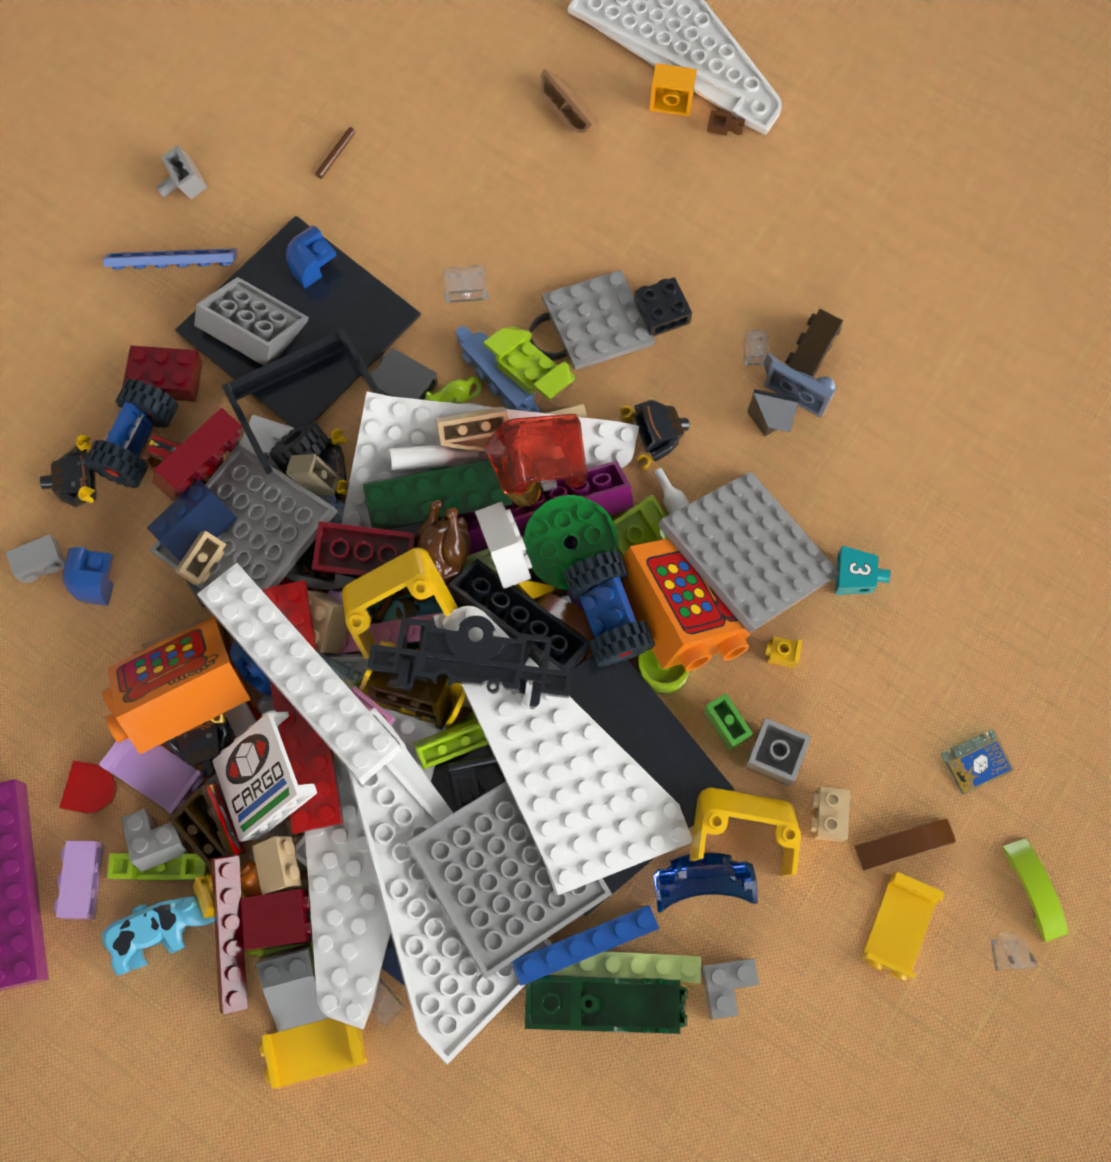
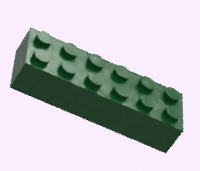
[363,456,512,529]

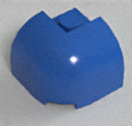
[286,225,337,289]
[63,547,114,606]
[230,640,272,695]

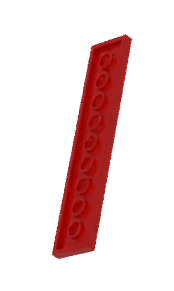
[261,580,344,834]

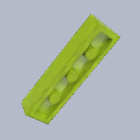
[413,718,489,770]

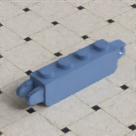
[456,326,541,413]

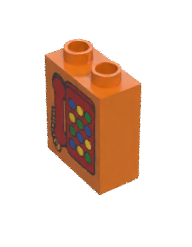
[621,538,752,671]
[102,616,250,754]

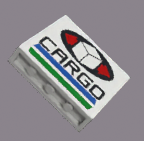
[213,710,317,841]

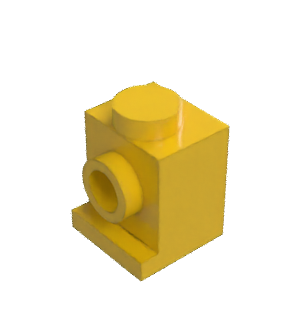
[765,636,803,669]

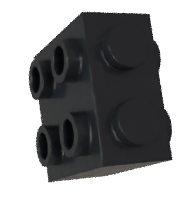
[634,277,692,337]

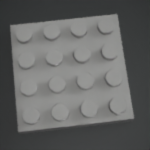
[541,270,655,371]

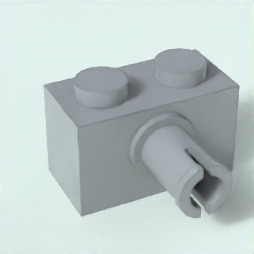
[156,145,208,199]

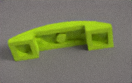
[1002,838,1069,942]
[107,853,207,881]

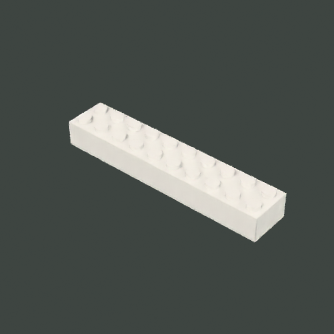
[197,563,401,784]

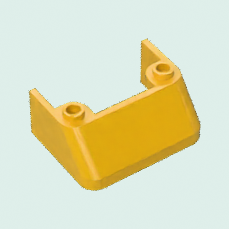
[342,548,458,659]
[689,788,801,877]

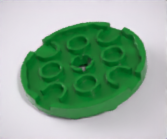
[523,495,618,590]

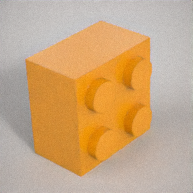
[649,63,697,117]

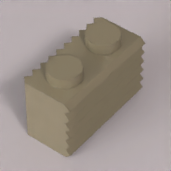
[286,454,339,496]

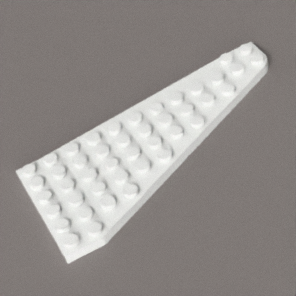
[568,0,782,135]
[341,392,639,528]
[432,606,693,895]
[305,707,447,1030]
[347,707,552,1064]

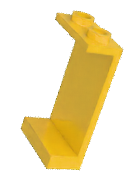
[861,872,945,982]
[259,1018,367,1089]

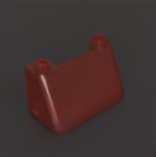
[484,414,588,495]

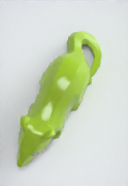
[423,376,482,404]

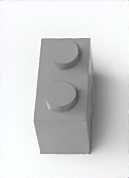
[5,534,65,583]

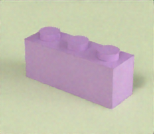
[54,841,104,920]

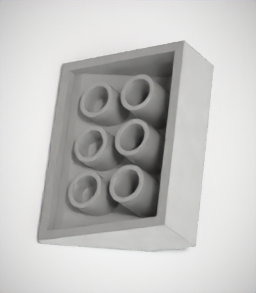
[195,277,309,365]

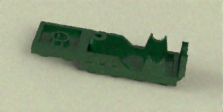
[525,976,688,1034]

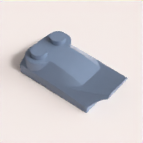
[763,352,837,418]

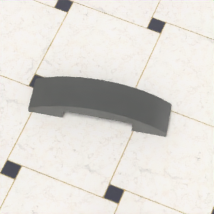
[285,562,360,589]

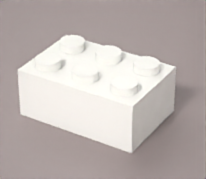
[475,502,532,588]

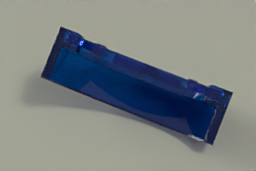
[653,852,758,913]

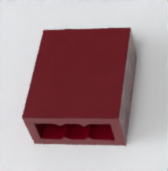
[241,889,312,952]

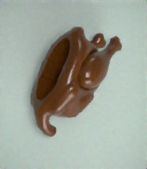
[413,500,471,603]

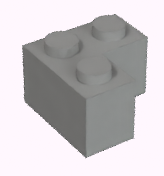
[121,809,189,872]
[701,958,759,1019]

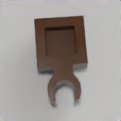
[707,110,745,136]

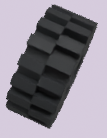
[269,420,329,474]

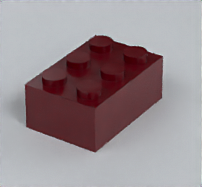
[123,345,203,402]

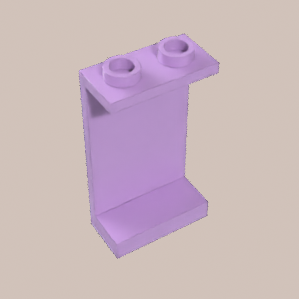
[99,739,204,814]

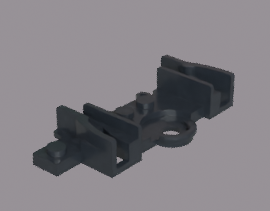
[367,615,572,710]

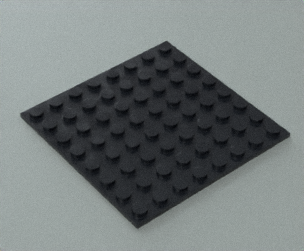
[175,216,421,429]
[461,654,735,917]

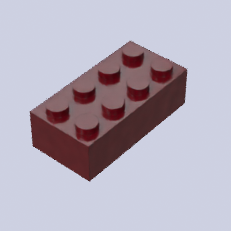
[152,407,243,502]
[312,521,417,577]

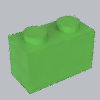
[703,693,753,752]

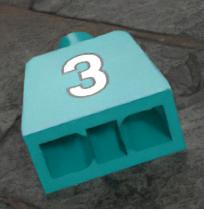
[835,546,891,595]

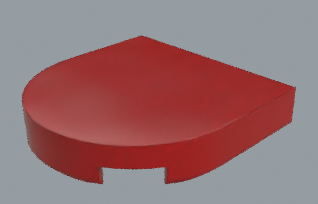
[59,760,117,814]

